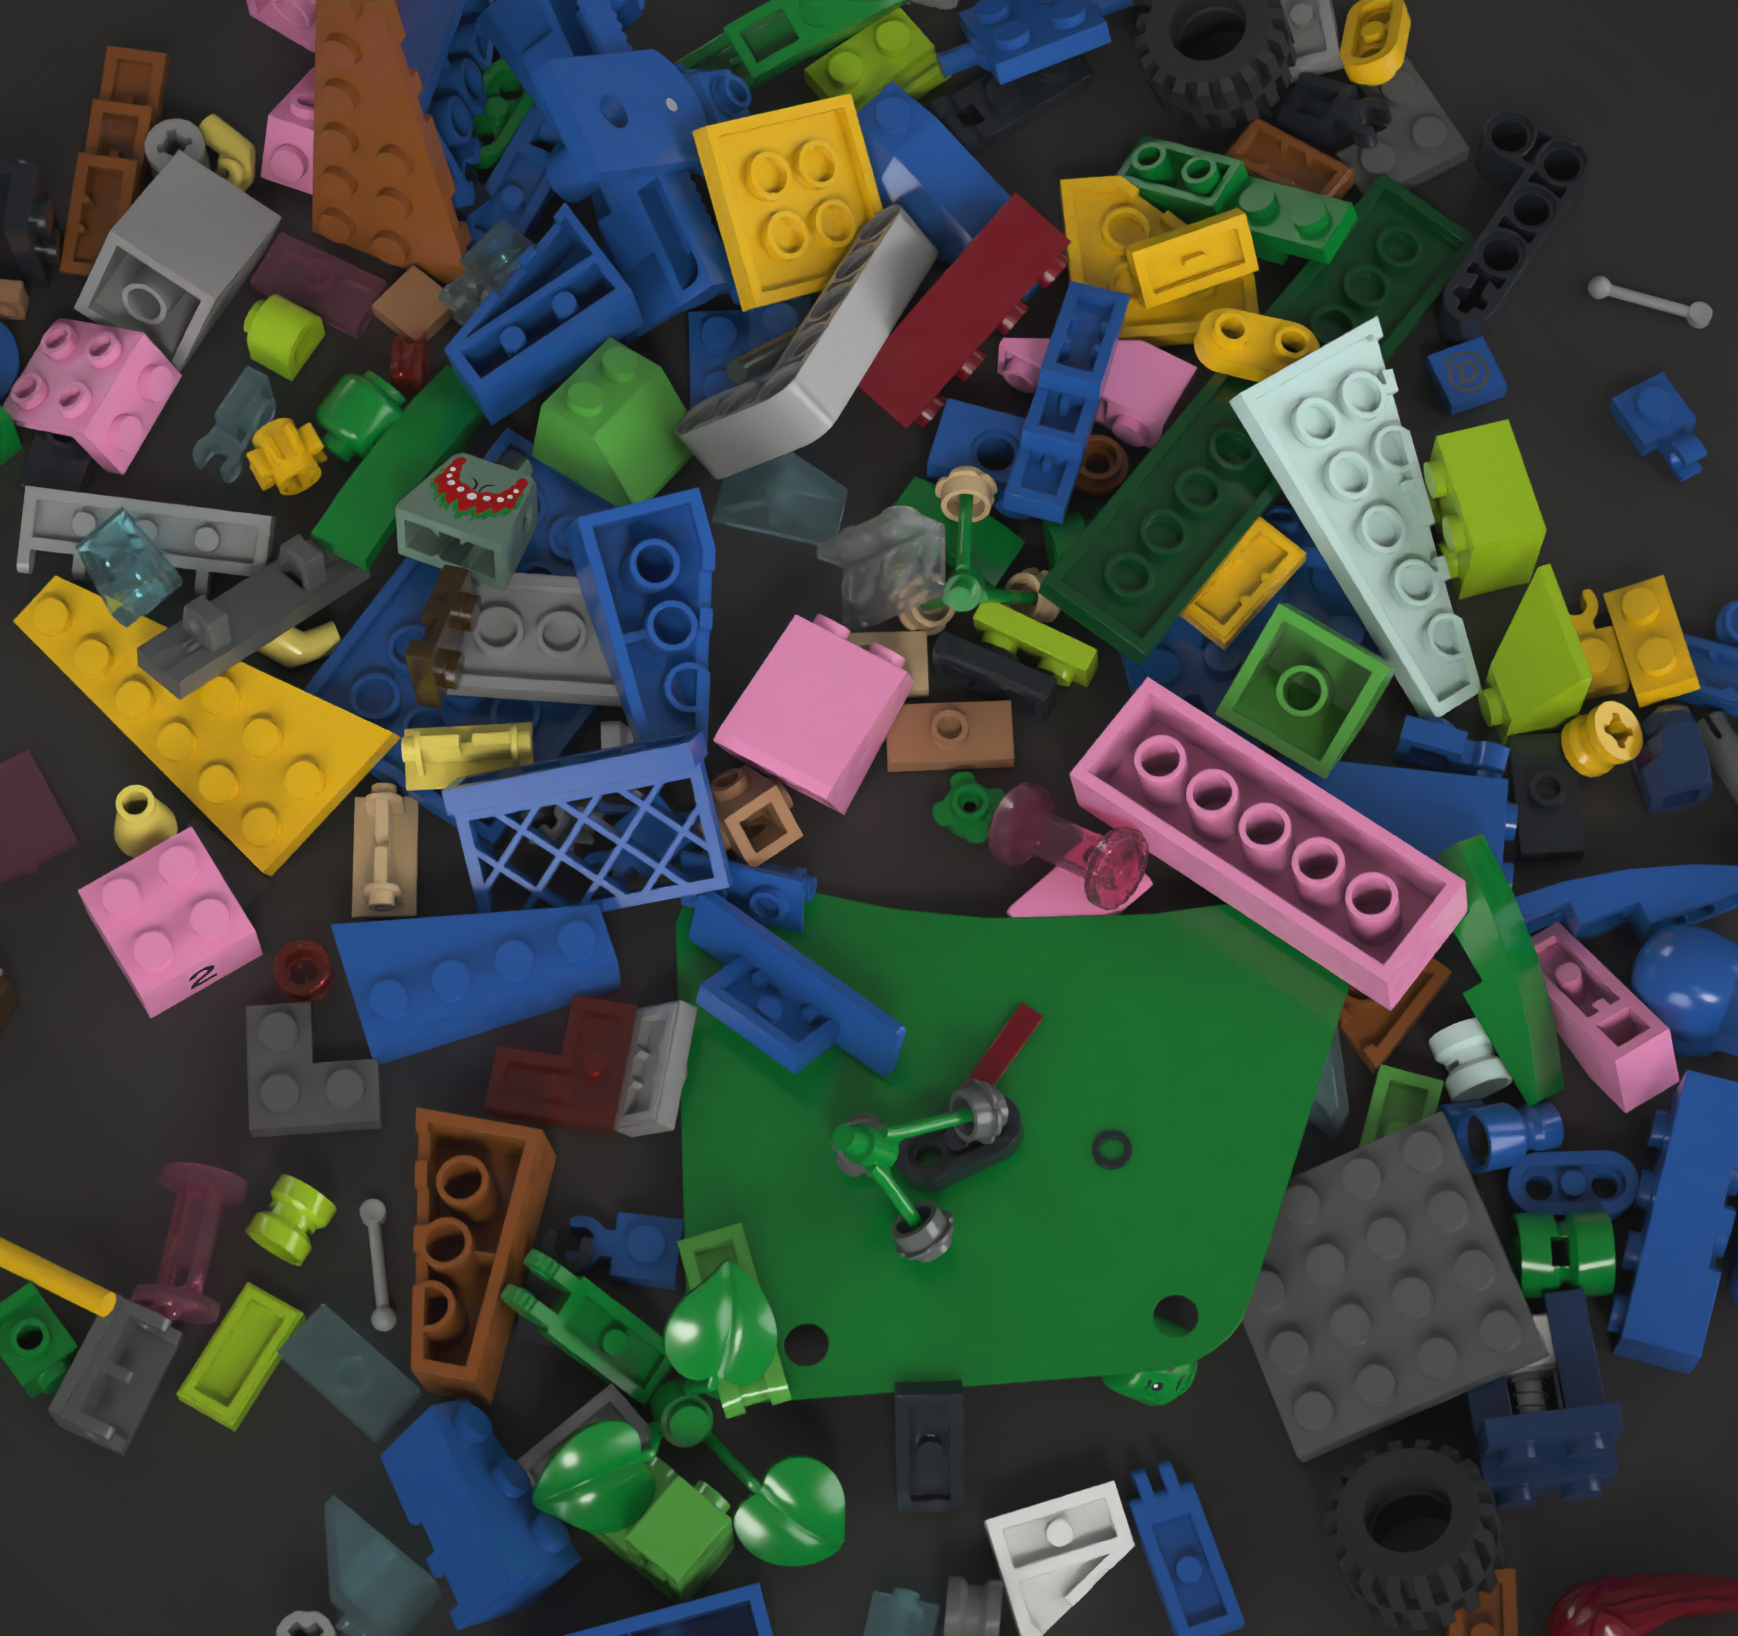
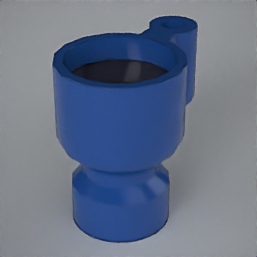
[1436,1098,1564,1174]

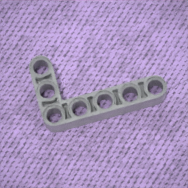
[675,204,938,480]

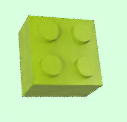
[1424,419,1547,600]

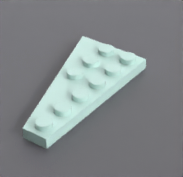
[1229,316,1482,717]

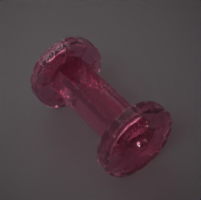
[989,782,1149,910]
[131,1162,248,1324]

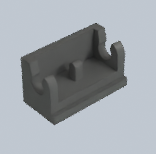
[48,1290,185,1456]

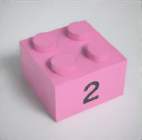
[78,826,263,1019]

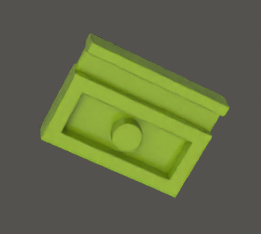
[804,7,951,113]

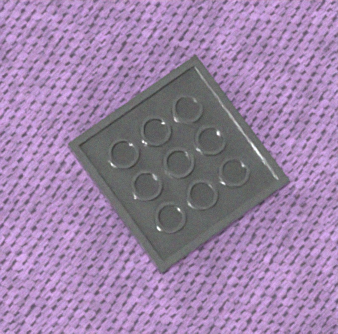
[1242,1111,1550,1463]

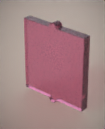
[0,750,79,884]

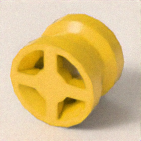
[1561,701,1643,778]

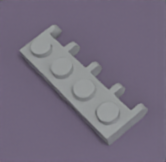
[17,486,276,596]

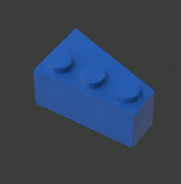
[444,203,645,426]
[380,1397,582,1630]

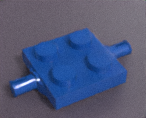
[936,0,1133,85]

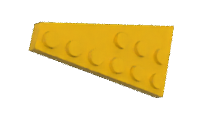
[13,575,401,877]

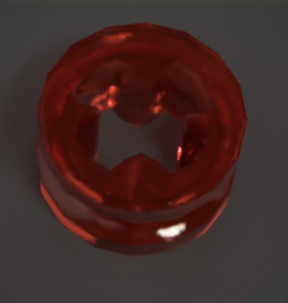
[391,336,428,392]
[272,939,334,1003]

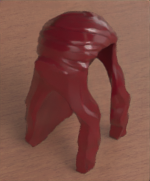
[1547,1572,1738,1636]

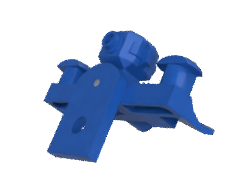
[476,0,751,345]

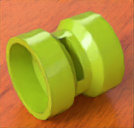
[245,1174,337,1266]

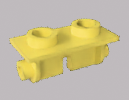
[401,722,534,791]

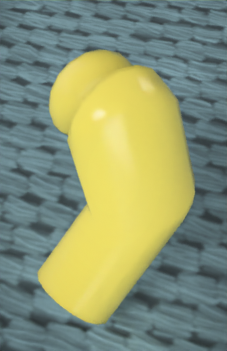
[198,114,256,192]

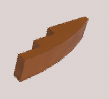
[59,45,171,277]

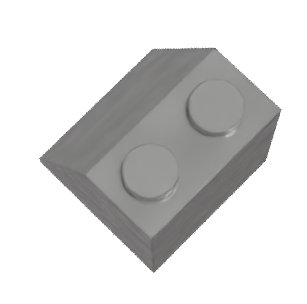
[74,150,282,372]

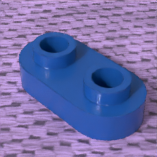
[1505,1150,1640,1221]

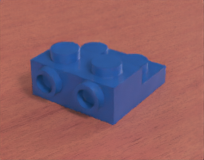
[688,297,811,410]

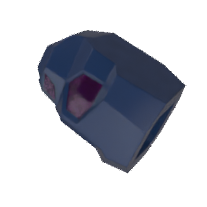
[1631,703,1713,814]

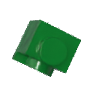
[0,1281,80,1400]

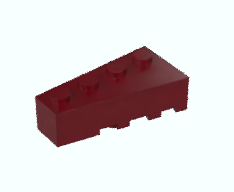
[857,192,1071,430]

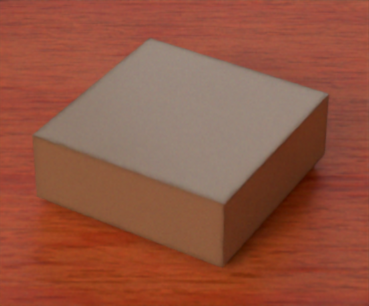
[372,265,459,350]

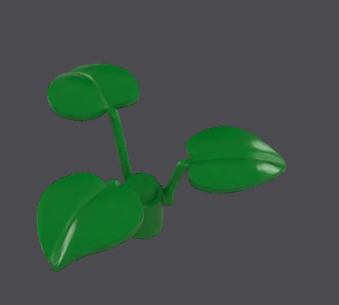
[531,1259,845,1566]

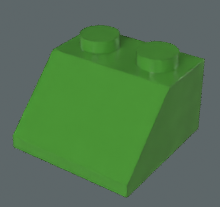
[531,337,693,507]
[1215,603,1398,779]

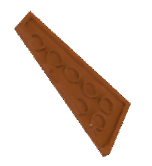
[312,0,485,297]

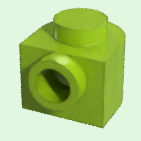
[244,294,326,381]

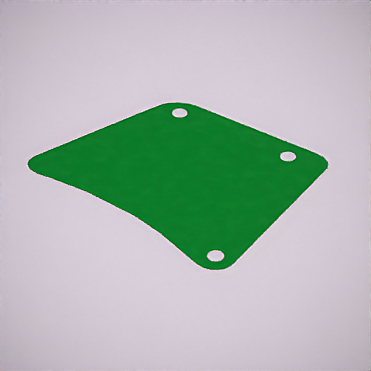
[676,893,1350,1403]

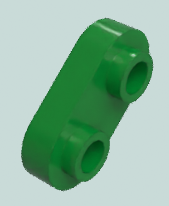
[472,59,536,169]

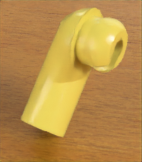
[257,621,341,668]

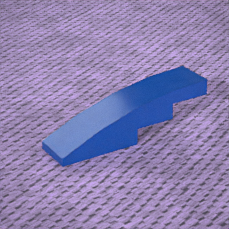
[1002,281,1130,524]
[1515,864,1738,946]

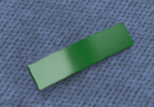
[311,365,486,571]
[1437,833,1564,1107]

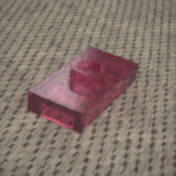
[250,232,388,339]

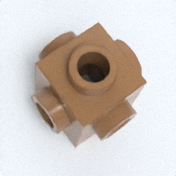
[694,764,804,867]

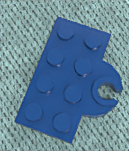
[1119,566,1383,749]

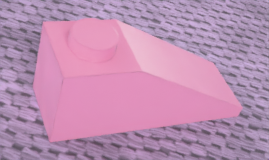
[1531,922,1680,1113]

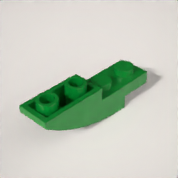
[675,0,911,92]
[1115,135,1358,266]

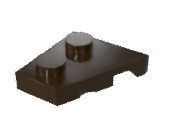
[405,564,481,710]

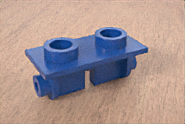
[681,849,817,933]

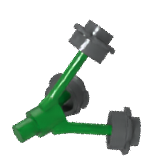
[831,1079,1008,1262]

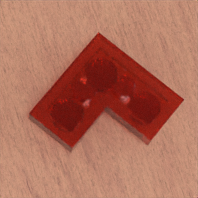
[484,995,638,1136]

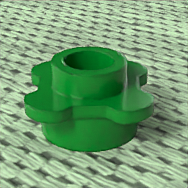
[932,772,1007,844]

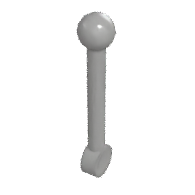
[1587,275,1713,329]
[360,1199,397,1332]

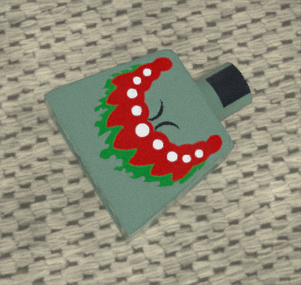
[395,450,538,591]

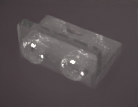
[817,506,945,631]

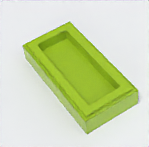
[176,1282,306,1432]

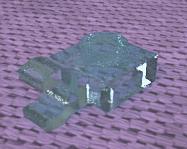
[438,219,537,327]
[192,365,276,484]

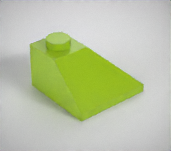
[1478,564,1593,745]

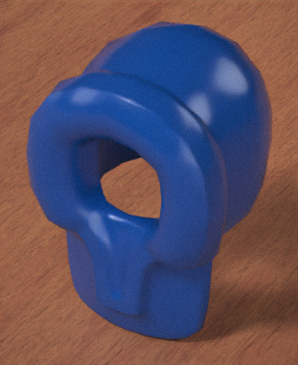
[1627,924,1738,1058]

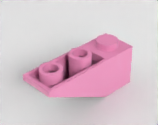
[997,338,1197,449]

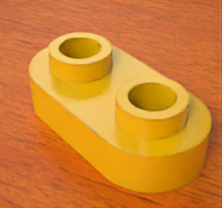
[1339,0,1411,86]
[1194,308,1320,382]

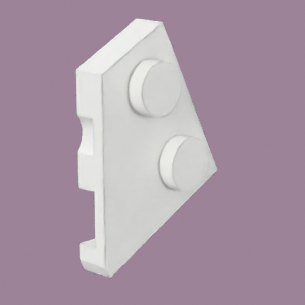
[983,1481,1135,1636]

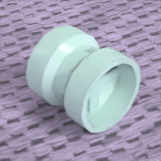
[1429,1018,1513,1102]

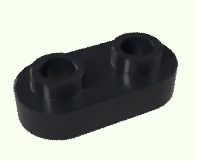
[896,1095,1024,1191]

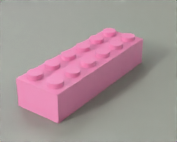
[1070,677,1468,1011]

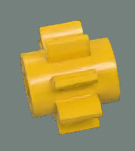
[246,418,327,495]

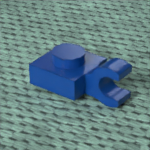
[1608,372,1707,482]

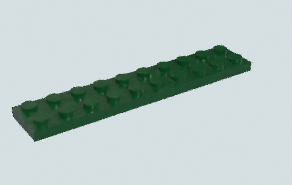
[1038,173,1477,666]

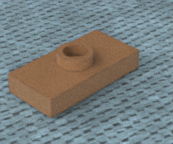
[886,700,1014,772]

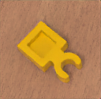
[1569,589,1630,701]

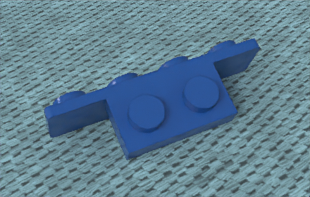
[689,891,906,1077]

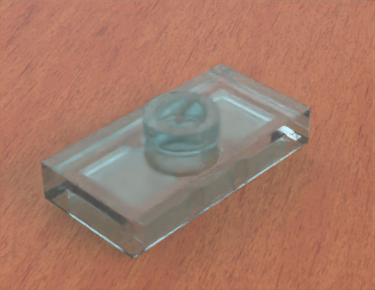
[277,1303,422,1444]

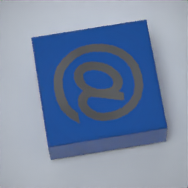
[1425,336,1508,416]

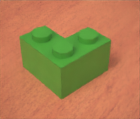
[587,1456,735,1605]

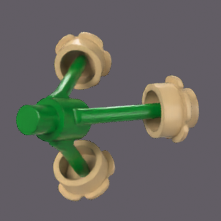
[897,466,1060,636]

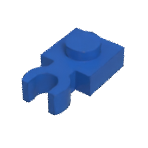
[1393,715,1510,779]
[583,794,699,896]
[565,1212,684,1290]

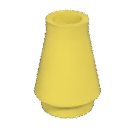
[114,785,178,858]

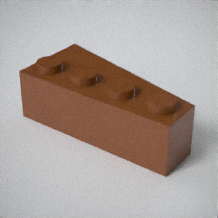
[411,1107,557,1405]

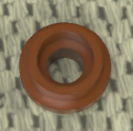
[1075,435,1128,496]

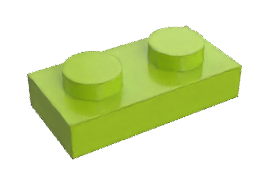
[973,602,1099,688]

